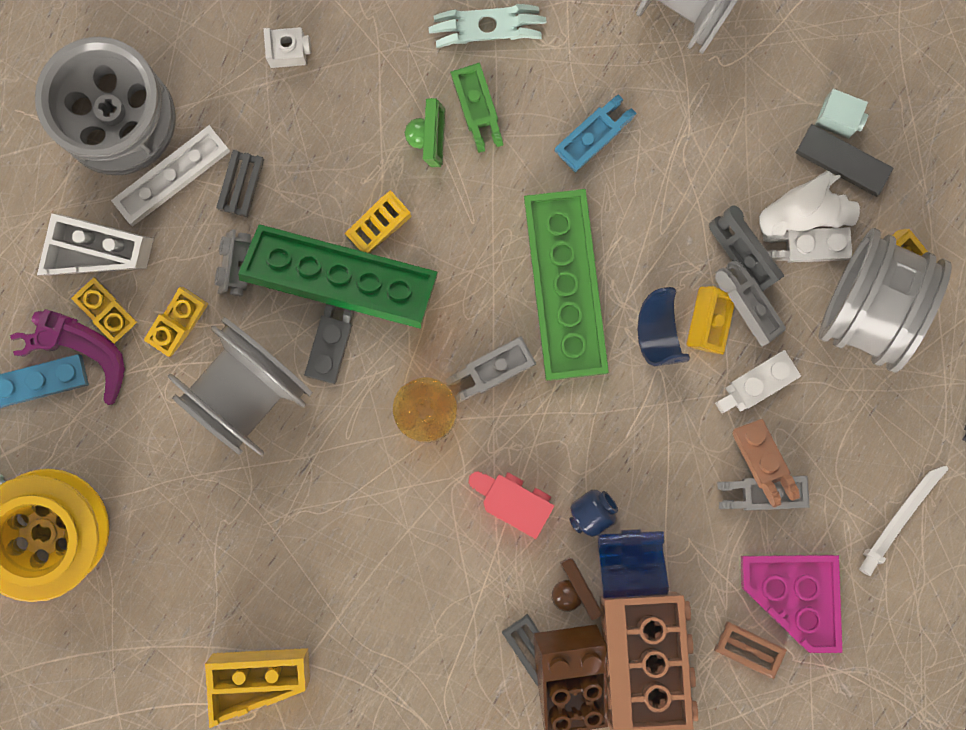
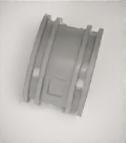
[818,228,952,373]

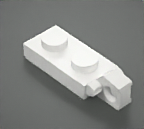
[715,350,801,414]

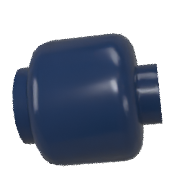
[569,490,618,537]

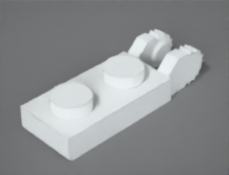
[763,227,852,263]

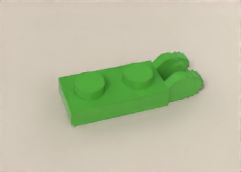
[450,62,503,153]

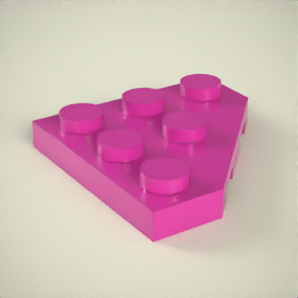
[741,555,843,653]

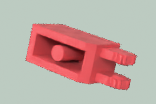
[468,471,555,539]

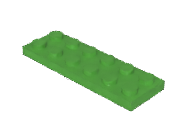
[524,189,609,381]

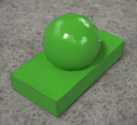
[404,98,445,167]

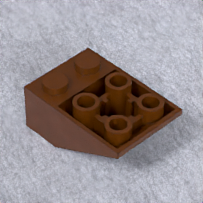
[534,624,608,730]

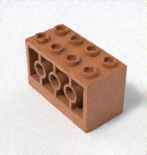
[599,592,698,730]

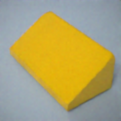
[686,286,735,355]

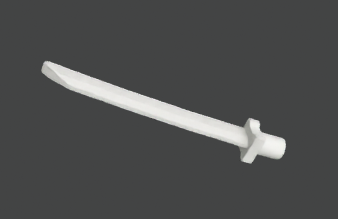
[859,466,948,576]

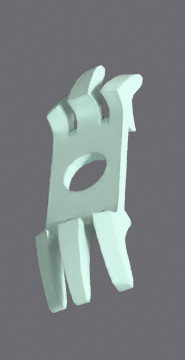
[428,4,547,48]

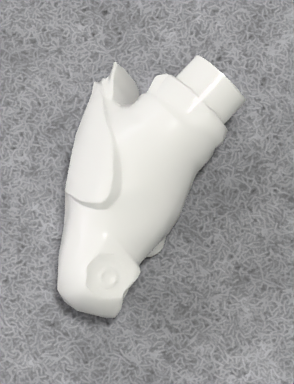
[759,171,860,236]

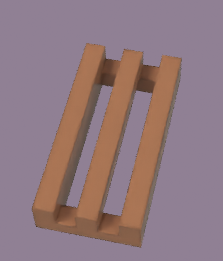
[714,621,787,679]

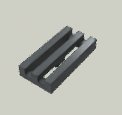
[216,150,264,218]
[501,614,540,686]

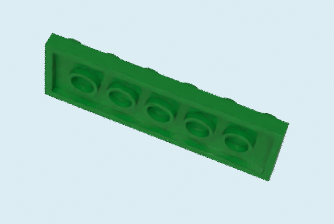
[238,224,438,329]

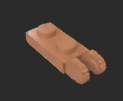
[732,419,800,507]

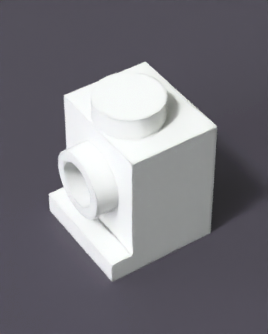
[263,27,311,68]

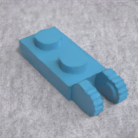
[554,94,637,173]

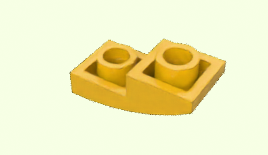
[71,277,137,344]
[144,287,208,357]

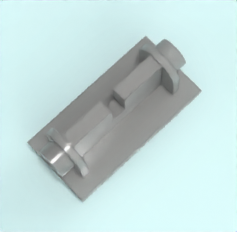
[215,229,252,296]

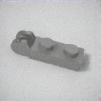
[714,260,786,347]
[445,336,536,403]
[717,476,810,511]

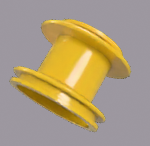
[0,469,110,602]

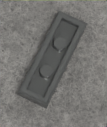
[795,124,894,197]

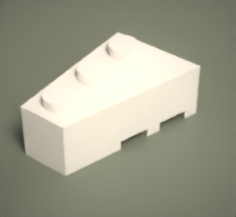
[37,213,154,275]

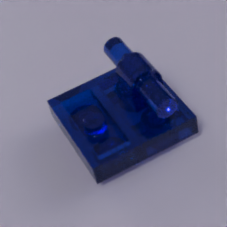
[598,529,669,598]

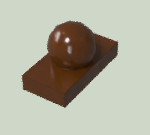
[551,557,602,621]

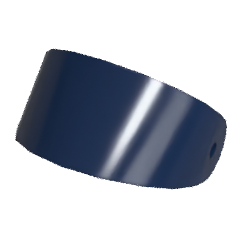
[637,287,690,367]

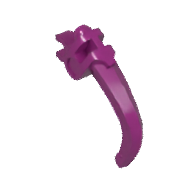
[10,309,125,405]

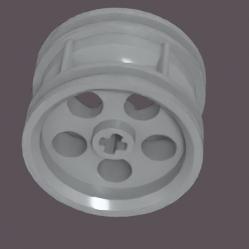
[35,37,176,175]

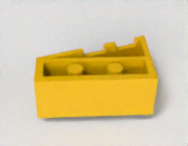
[205,648,310,728]

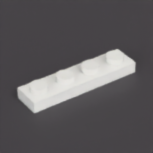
[111,125,230,227]

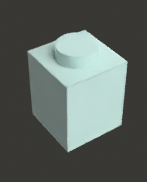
[815,89,868,139]

